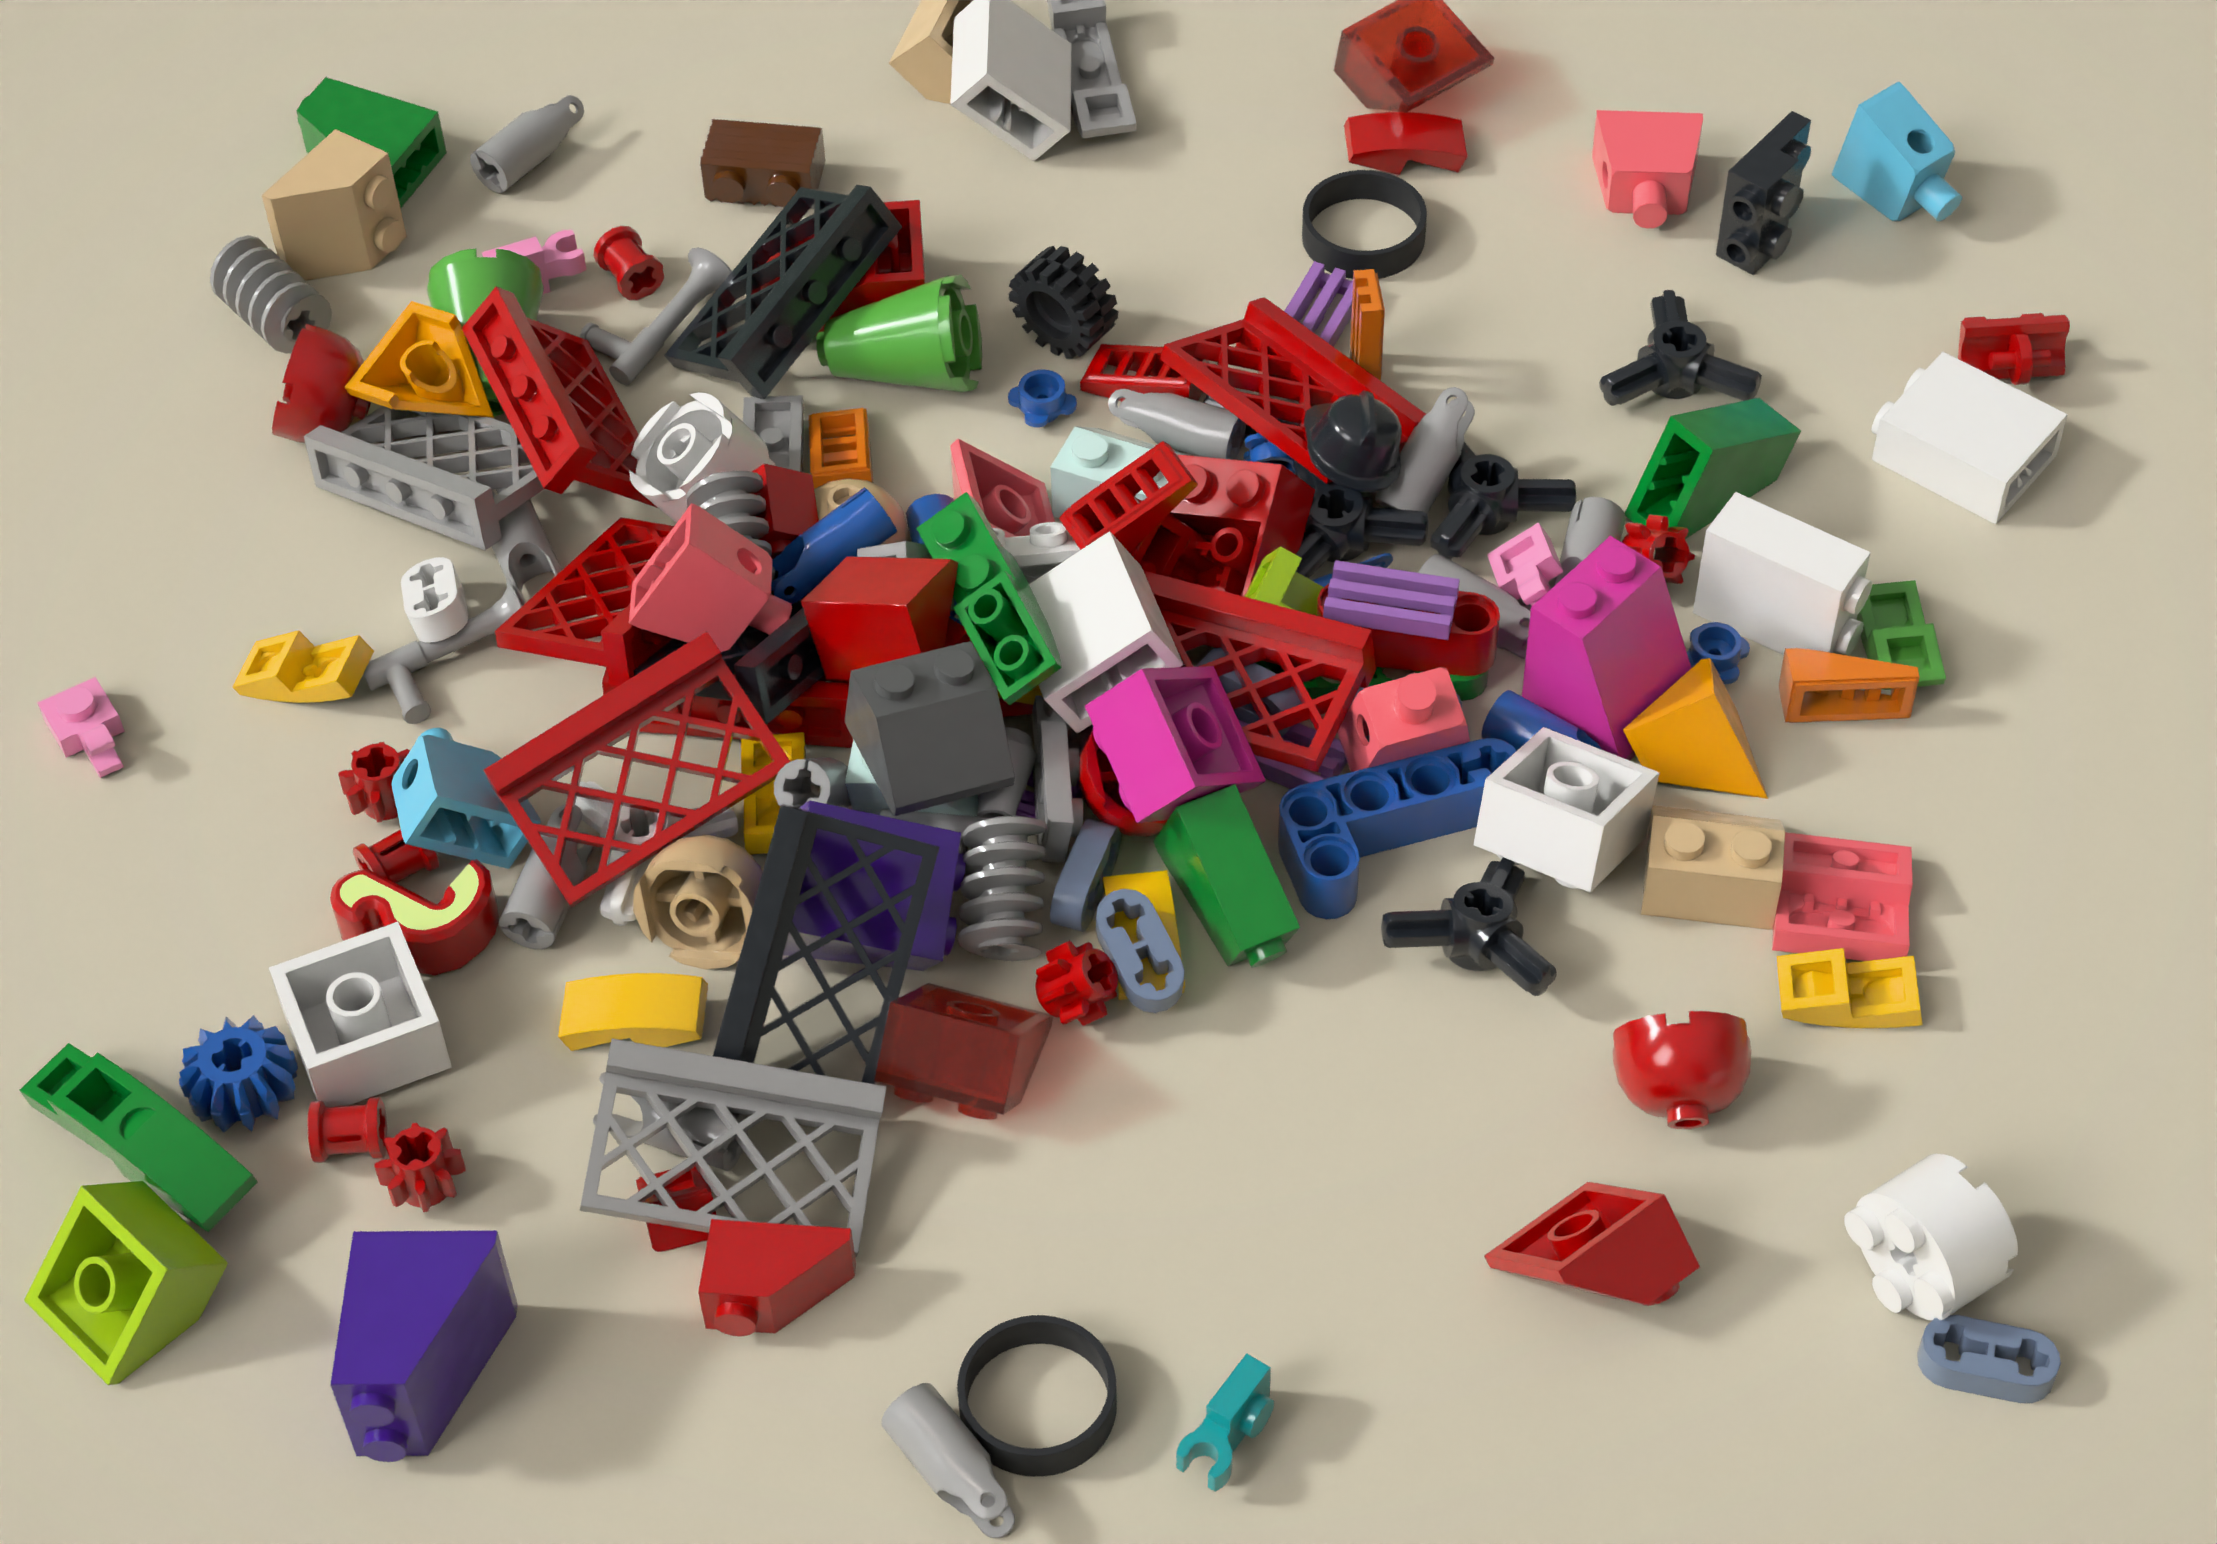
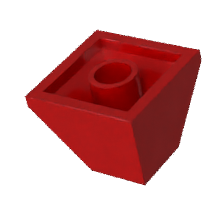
[1484,1182,1700,1306]

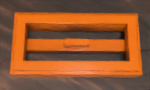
[1350,269,1385,381]

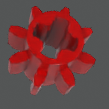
[1622,515,1695,584]
[338,742,410,823]
[1035,940,1118,1026]
[374,1123,466,1212]

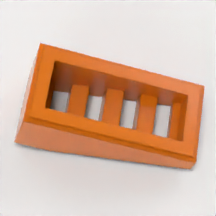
[808,408,874,489]
[1779,648,1920,723]

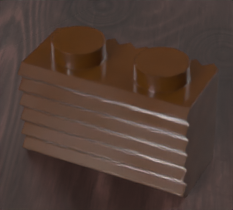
[700,119,826,207]

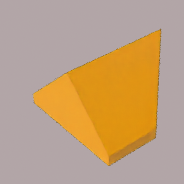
[345,301,494,418]
[1623,658,1768,799]

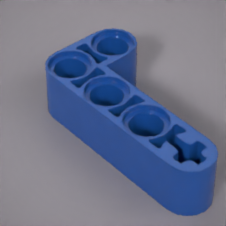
[1278,738,1516,919]

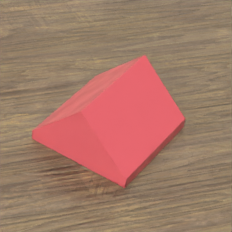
[950,438,1055,538]

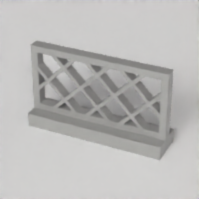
[304,406,544,550]
[580,1039,887,1258]

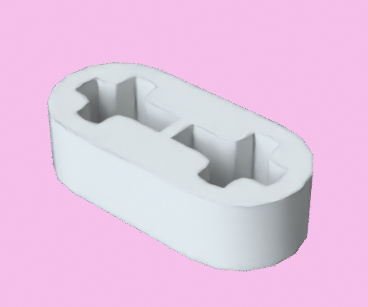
[401,557,469,643]

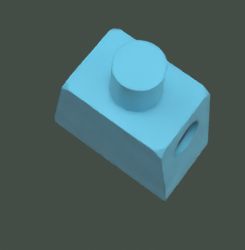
[1831,81,1962,221]
[391,728,541,869]

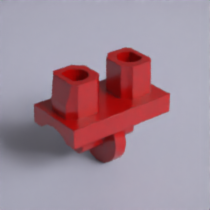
[1958,313,2070,385]

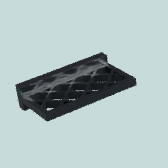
[664,184,902,399]
[633,570,825,725]
[713,803,939,1084]

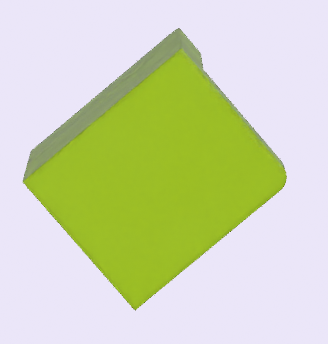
[1245,546,1324,616]

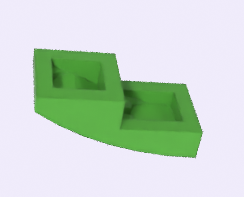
[1857,580,1946,690]

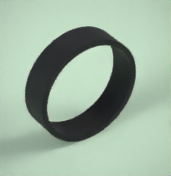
[1302,170,1427,279]
[957,1315,1117,1477]

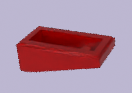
[1080,344,1209,402]
[1059,441,1198,553]

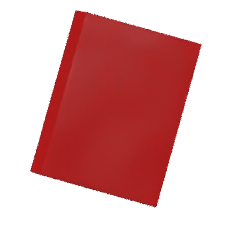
[801,556,958,682]

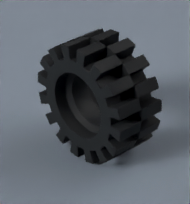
[1008,246,1119,359]

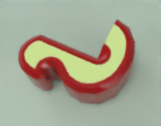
[330,859,499,975]

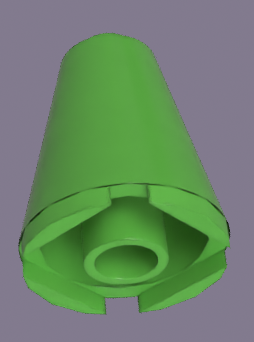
[427,248,543,416]
[816,274,982,392]

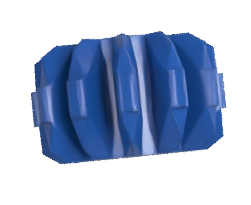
[179,1015,298,1133]

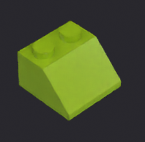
[24,1181,228,1385]

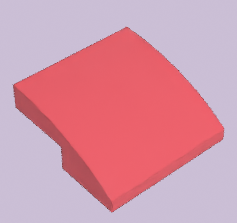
[1772,832,1913,961]

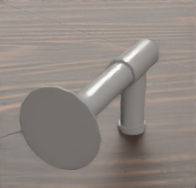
[580,247,732,386]
[363,579,522,724]

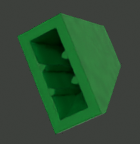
[296,77,447,208]
[1625,398,1801,539]
[1153,784,1300,968]

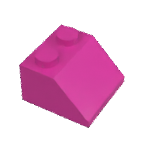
[1085,666,1266,823]

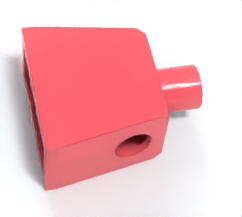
[1592,110,1703,229]
[629,503,792,652]
[1337,667,1470,772]

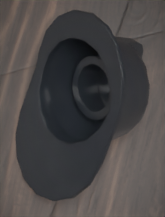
[1304,390,1402,492]

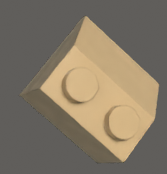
[889,0,973,104]
[261,129,407,281]
[1641,805,1785,930]

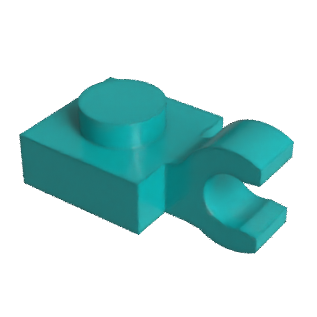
[1176,1353,1274,1492]

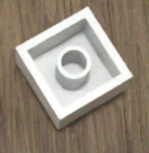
[1473,727,1660,893]
[269,922,452,1107]

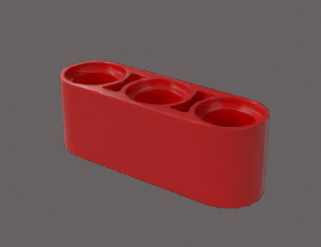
[1317,583,1500,676]

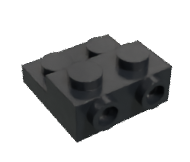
[1716,111,1811,275]

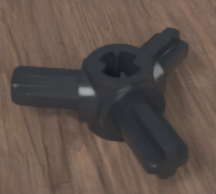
[1599,290,1762,406]
[1430,442,1576,560]
[1293,460,1429,579]
[1381,857,1557,996]

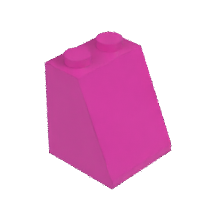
[1522,536,1691,761]

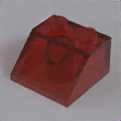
[1333,0,1494,113]
[874,983,1053,1120]

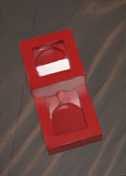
[1344,112,1468,175]

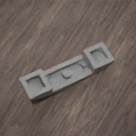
[1047,0,1137,138]

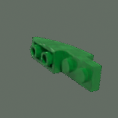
[916,492,1062,705]
[19,1043,258,1232]

